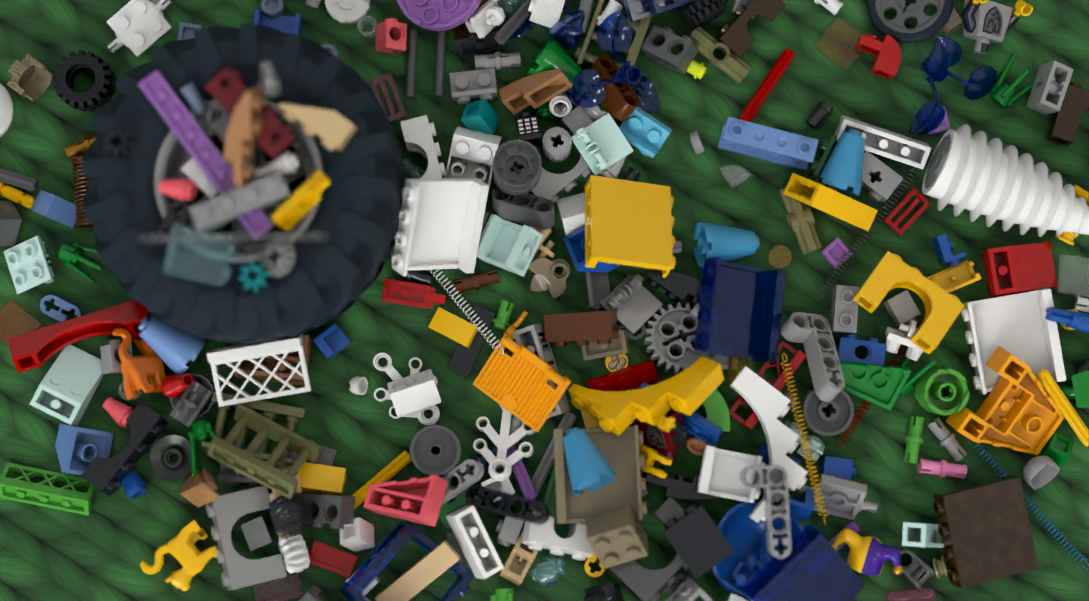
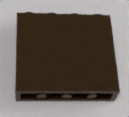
[933,475,1039,588]

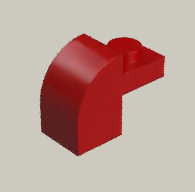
[855,34,901,80]

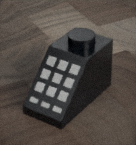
[515,112,542,146]

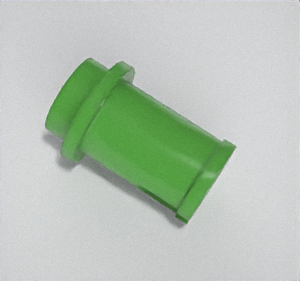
[492,300,515,331]

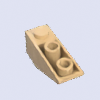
[278,103,358,152]

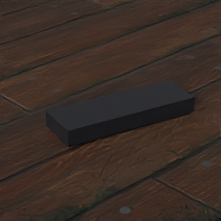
[447,304,496,377]

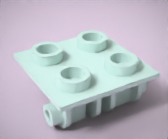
[571,113,634,176]
[3,236,55,294]

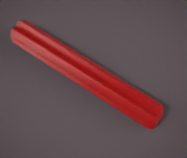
[738,48,795,122]

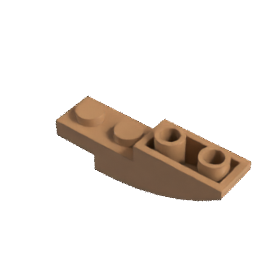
[224,86,264,187]

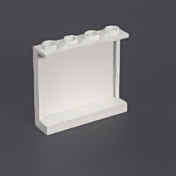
[391,178,489,276]
[961,288,1066,395]

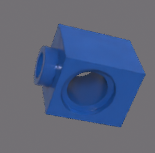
[819,456,856,481]

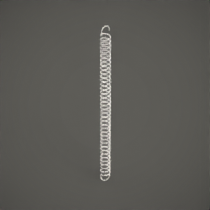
[431,269,504,355]

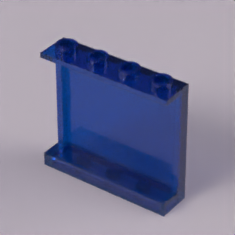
[695,257,786,363]
[742,524,866,601]

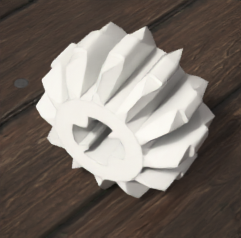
[278,534,310,574]

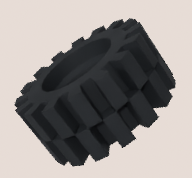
[683,0,727,30]

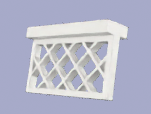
[207,334,312,407]

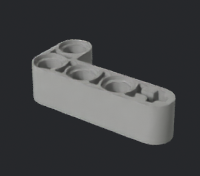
[781,312,845,402]
[739,465,791,559]

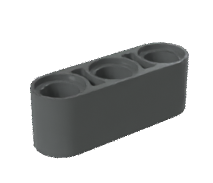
[492,188,555,230]

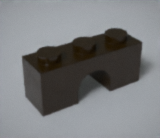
[717,0,786,57]

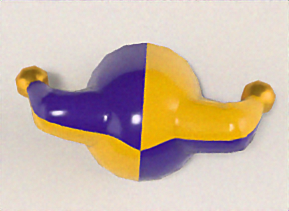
[828,528,903,576]

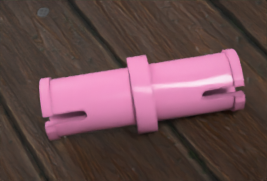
[918,459,967,479]

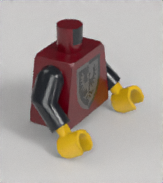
[628,409,687,460]

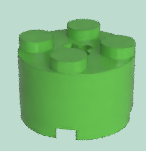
[914,368,969,415]

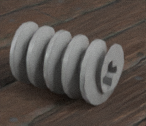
[542,127,572,163]

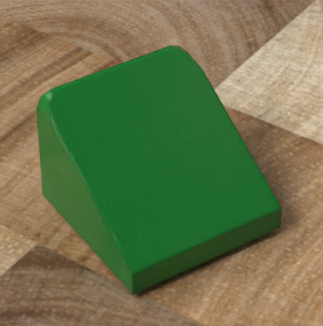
[1042,432,1074,466]

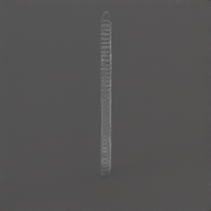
[139,231,328,244]

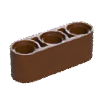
[587,55,640,121]

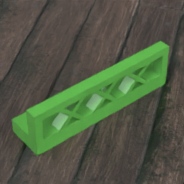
[0,462,96,516]

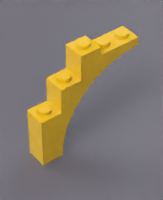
[568,356,725,436]

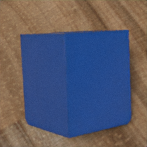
[313,324,350,360]
[781,488,815,522]

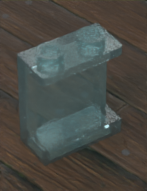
[162,223,236,287]

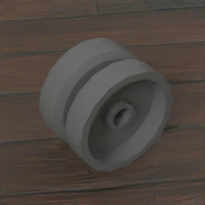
[799,389,854,436]
[410,425,461,476]

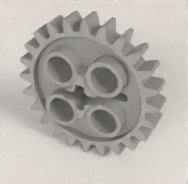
[644,302,719,376]

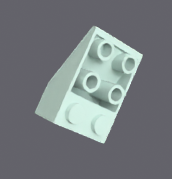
[30,344,104,425]

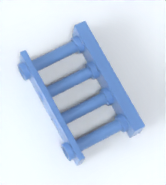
[717,117,818,171]

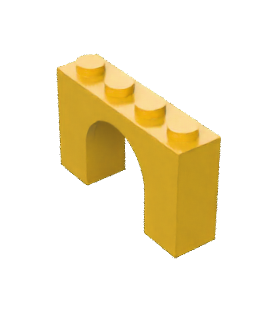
[853,251,965,354]

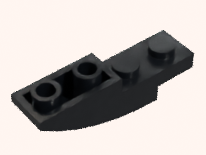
[644,270,732,320]
[645,472,719,500]

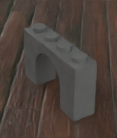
[609,497,689,601]

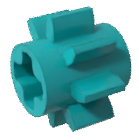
[238,261,271,292]

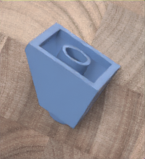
[55,423,114,475]

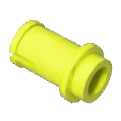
[686,60,707,80]

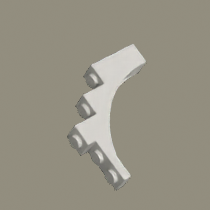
[729,366,808,523]

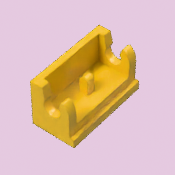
[926,260,981,293]
[298,462,347,495]

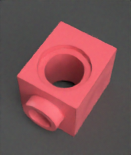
[375,18,407,54]

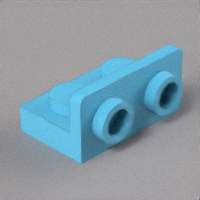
[619,107,672,158]

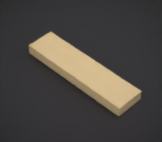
[374,540,460,601]

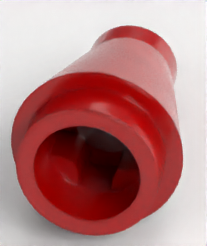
[161,373,193,398]

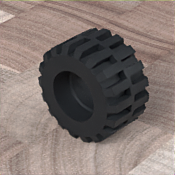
[52,50,116,112]

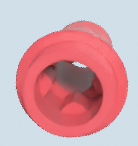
[159,179,198,203]
[102,397,135,428]

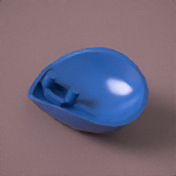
[712,500,809,601]

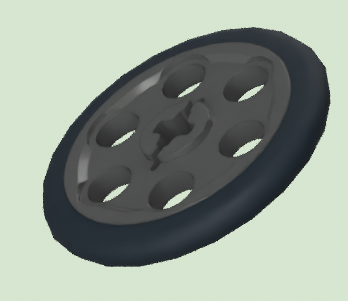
[866,0,954,43]

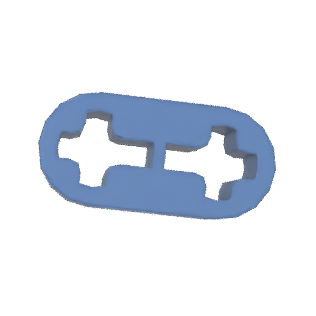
[40,295,83,322]

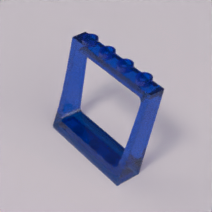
[339,522,475,601]

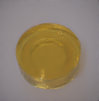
[768,245,792,269]

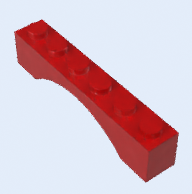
[8,300,151,373]

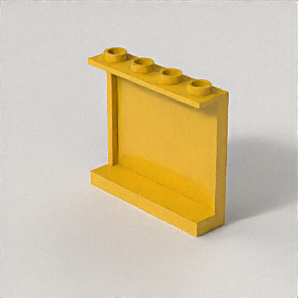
[585,175,676,278]

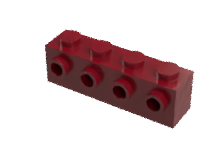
[205,67,296,159]

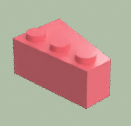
[363,475,449,527]

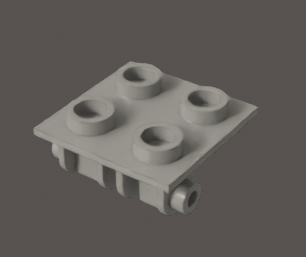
[600,274,663,334]

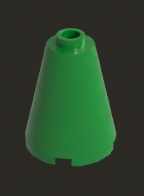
[524,37,590,96]

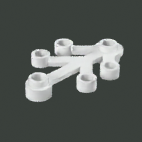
[373,353,440,425]
[473,405,536,481]

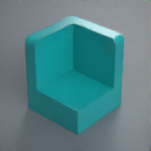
[461,99,499,134]

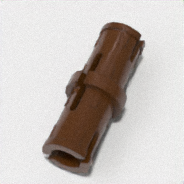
[452,269,500,294]

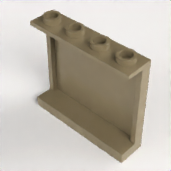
[553,425,647,524]

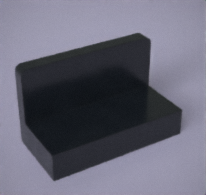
[453,24,504,60]

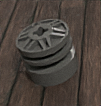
[492,139,542,196]

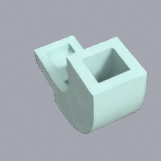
[902,522,944,548]

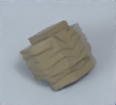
[7,54,53,102]

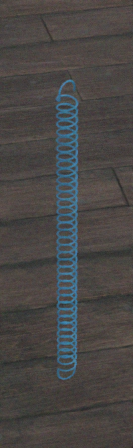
[968,439,1089,569]

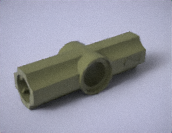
[689,26,752,84]
[779,188,822,255]

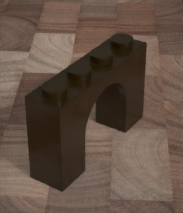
[1046,82,1089,146]

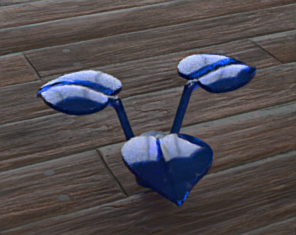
[509,1,585,49]
[570,11,661,113]
[909,35,997,135]

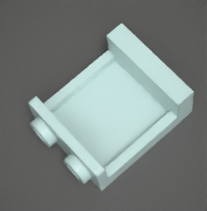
[477,214,543,277]

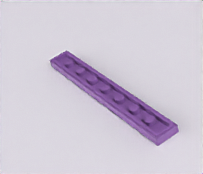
[138,70,275,241]

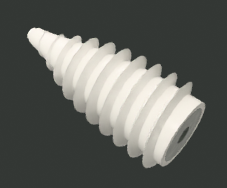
[922,124,1089,237]

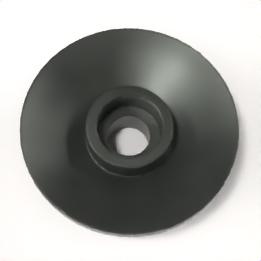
[150,435,197,481]

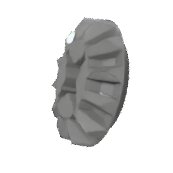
[258,238,296,277]

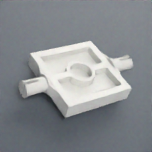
[107,0,172,57]

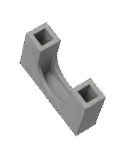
[513,105,593,203]
[206,486,287,590]

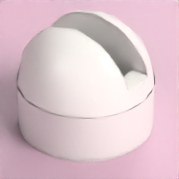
[349,376,368,395]

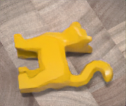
[140,520,219,592]

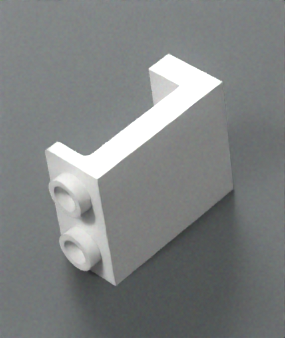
[696,445,765,503]

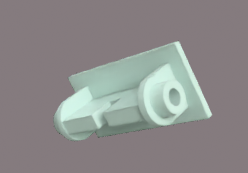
[785,420,825,462]

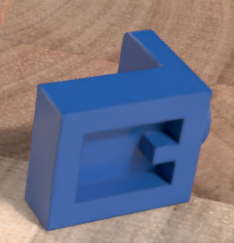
[932,234,967,267]

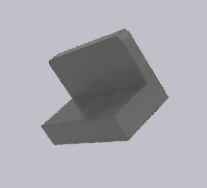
[585,272,610,310]

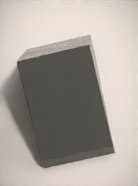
[0,201,22,246]

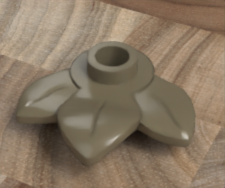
[528,257,571,298]

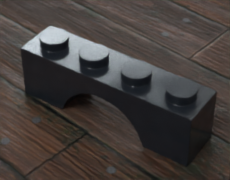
[81,402,169,497]

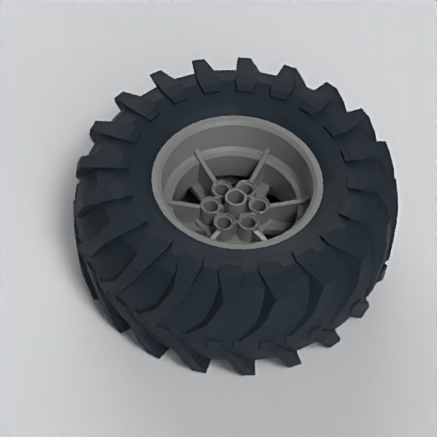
[81,24,405,344]

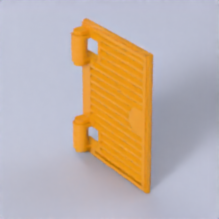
[473,333,571,433]

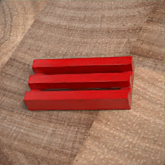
[883,188,931,237]

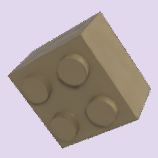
[586,505,648,569]

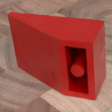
[981,242,1058,297]

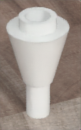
[254,150,300,179]

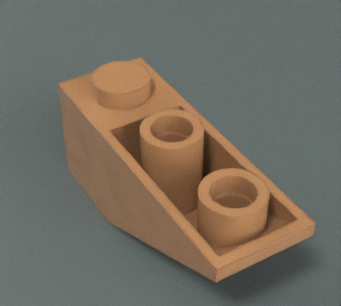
[178,468,220,507]

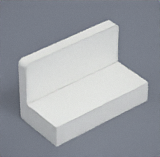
[387,369,441,416]

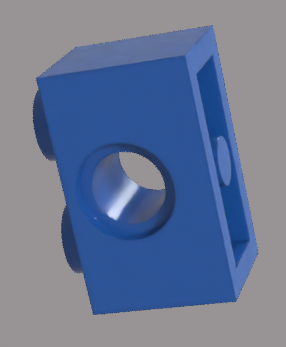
[836,334,886,365]

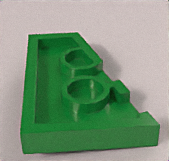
[839,360,912,410]

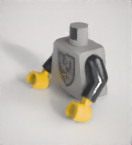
[961,0,1033,54]

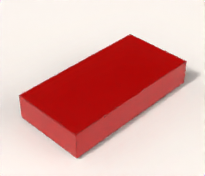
[309,540,358,578]

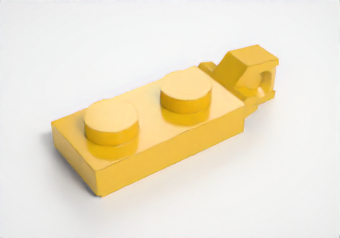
[270,170,331,231]

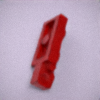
[381,279,447,309]

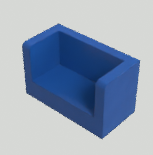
[253,9,303,35]

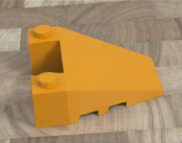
[945,346,1065,455]

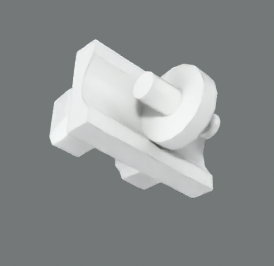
[465,0,506,38]
[885,320,925,361]

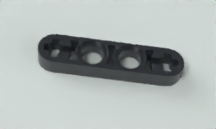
[465,486,550,525]

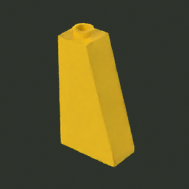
[783,173,878,231]

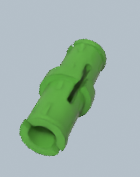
[903,416,925,464]

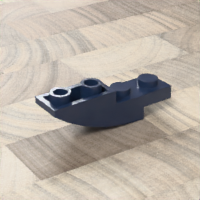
[623,0,697,22]

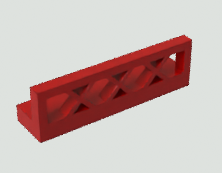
[729,340,806,430]

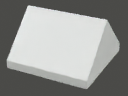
[557,192,585,236]

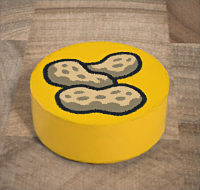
[605,354,628,372]

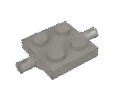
[798,474,878,520]

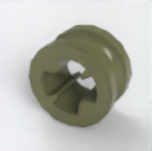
[932,556,949,579]

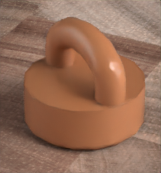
[687,434,710,455]

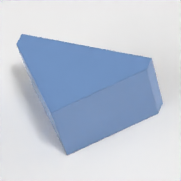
[32,190,83,229]

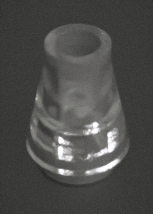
[258,61,283,99]

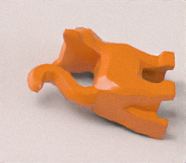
[112,328,165,400]

